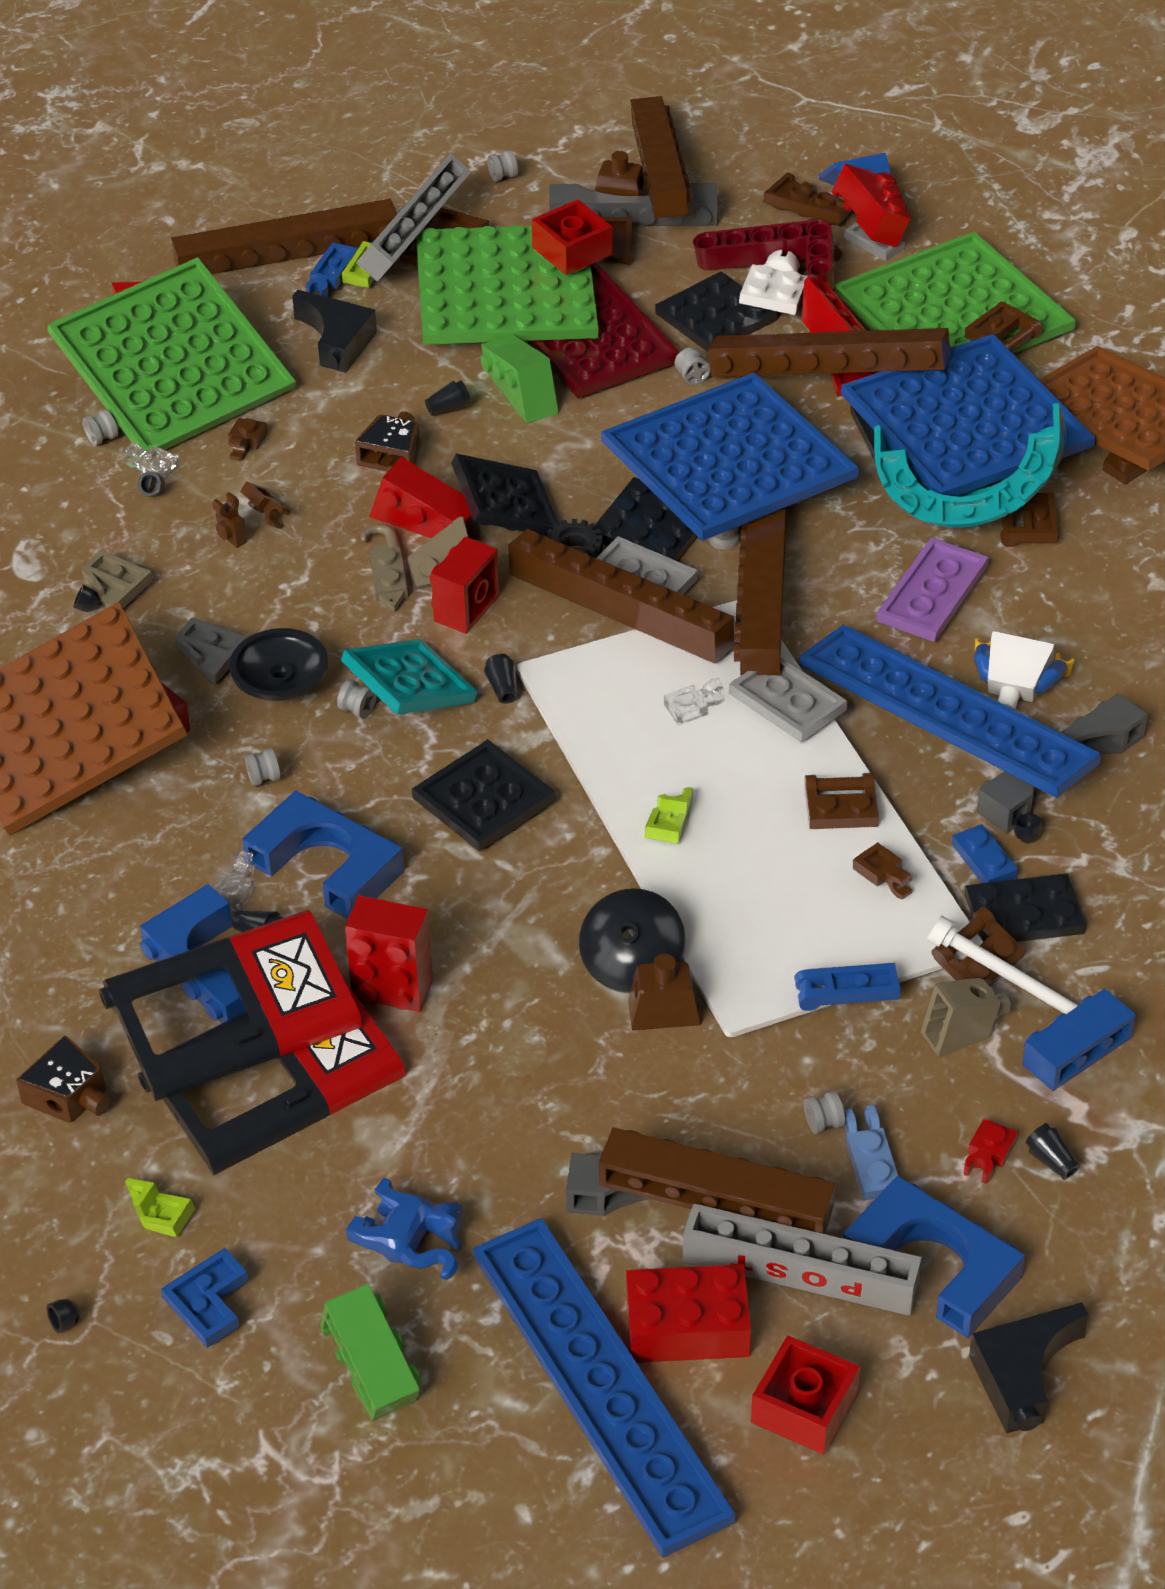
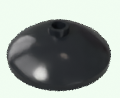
[230,628,328,701]
[579,888,686,994]

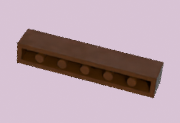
[599,1127,836,1234]

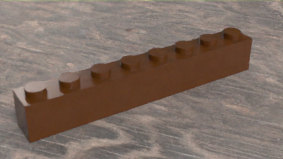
[630,96,692,219]
[171,198,397,274]
[708,328,951,377]
[734,507,786,675]
[508,529,734,664]

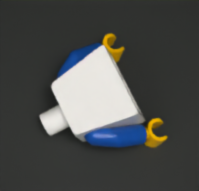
[974,631,1075,711]

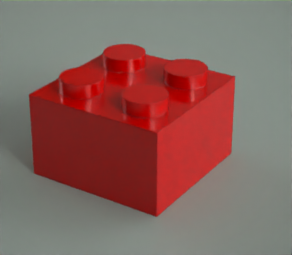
[532,199,613,275]
[430,536,499,634]
[751,1335,861,1455]

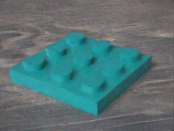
[341,639,478,715]

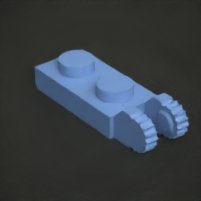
[844,1105,898,1200]

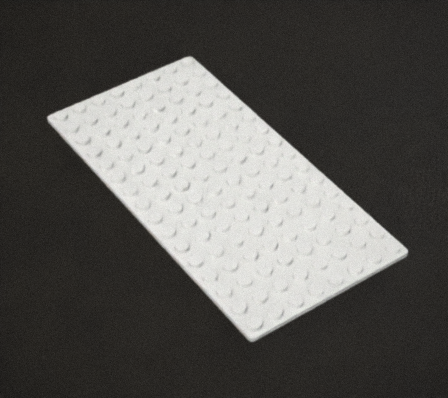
[517,600,983,1037]

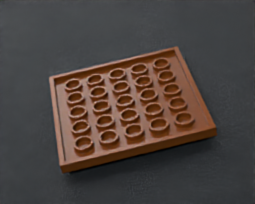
[0,602,188,836]

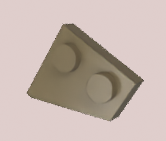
[408,517,468,590]
[82,550,152,608]

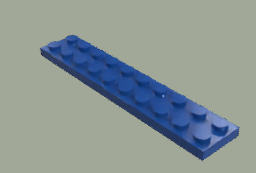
[800,624,1100,798]
[473,1218,735,1558]

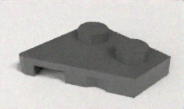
[175,618,247,684]

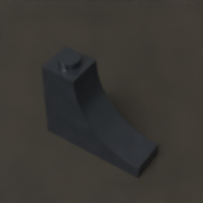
[292,289,377,373]
[969,1302,1089,1434]

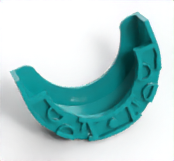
[874,403,1067,527]

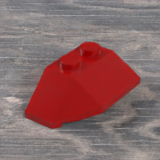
[802,276,868,333]

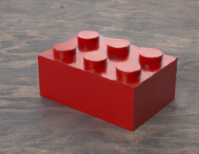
[345,895,433,1012]
[626,1264,751,1363]

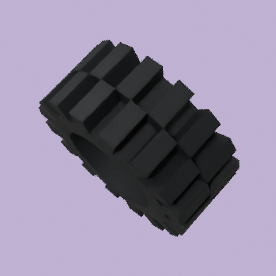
[546,519,603,558]

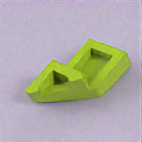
[644,787,693,844]
[125,1178,195,1237]

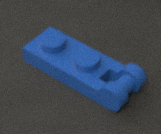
[794,963,900,1011]

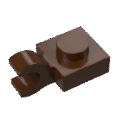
[228,418,267,461]
[240,481,291,529]
[213,492,247,548]
[853,842,913,899]

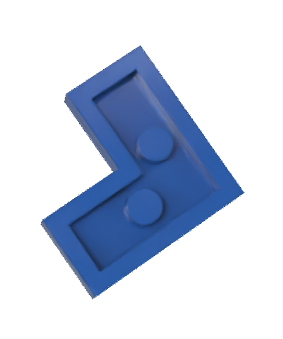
[161,1248,249,1348]

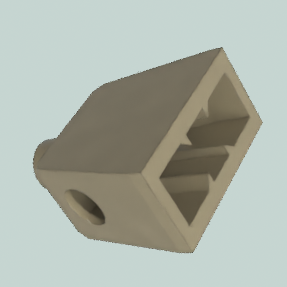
[920,978,1010,1057]

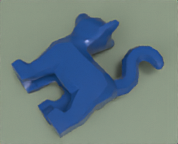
[345,1177,463,1280]

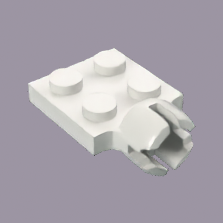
[739,249,807,315]

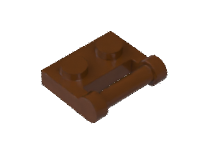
[964,301,1043,353]
[1000,493,1058,547]
[804,773,879,829]
[931,907,1027,987]

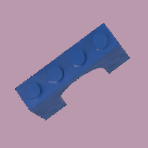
[242,790,404,919]
[140,884,246,1023]
[842,1176,1025,1338]

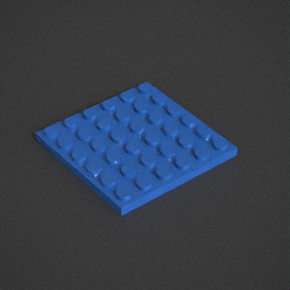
[841,334,1095,496]
[601,373,859,541]

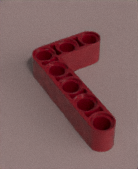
[693,219,835,291]

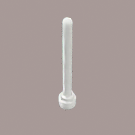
[926,915,1078,1014]

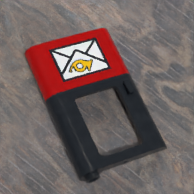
[99,910,362,1101]
[138,983,406,1175]

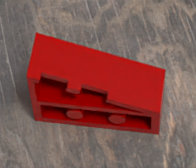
[831,163,911,248]
[369,457,473,539]

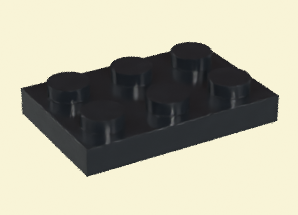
[964,873,1086,942]

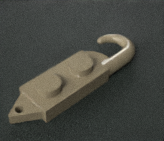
[361,524,408,612]

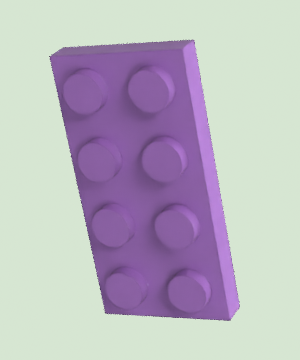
[876,538,989,642]

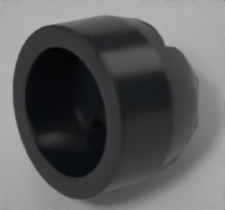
[138,472,165,497]
[73,584,99,612]
[1013,814,1042,844]
[46,1299,80,1333]

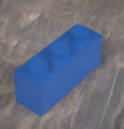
[1022,989,1136,1091]

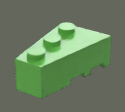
[480,335,559,424]
[320,1284,422,1421]

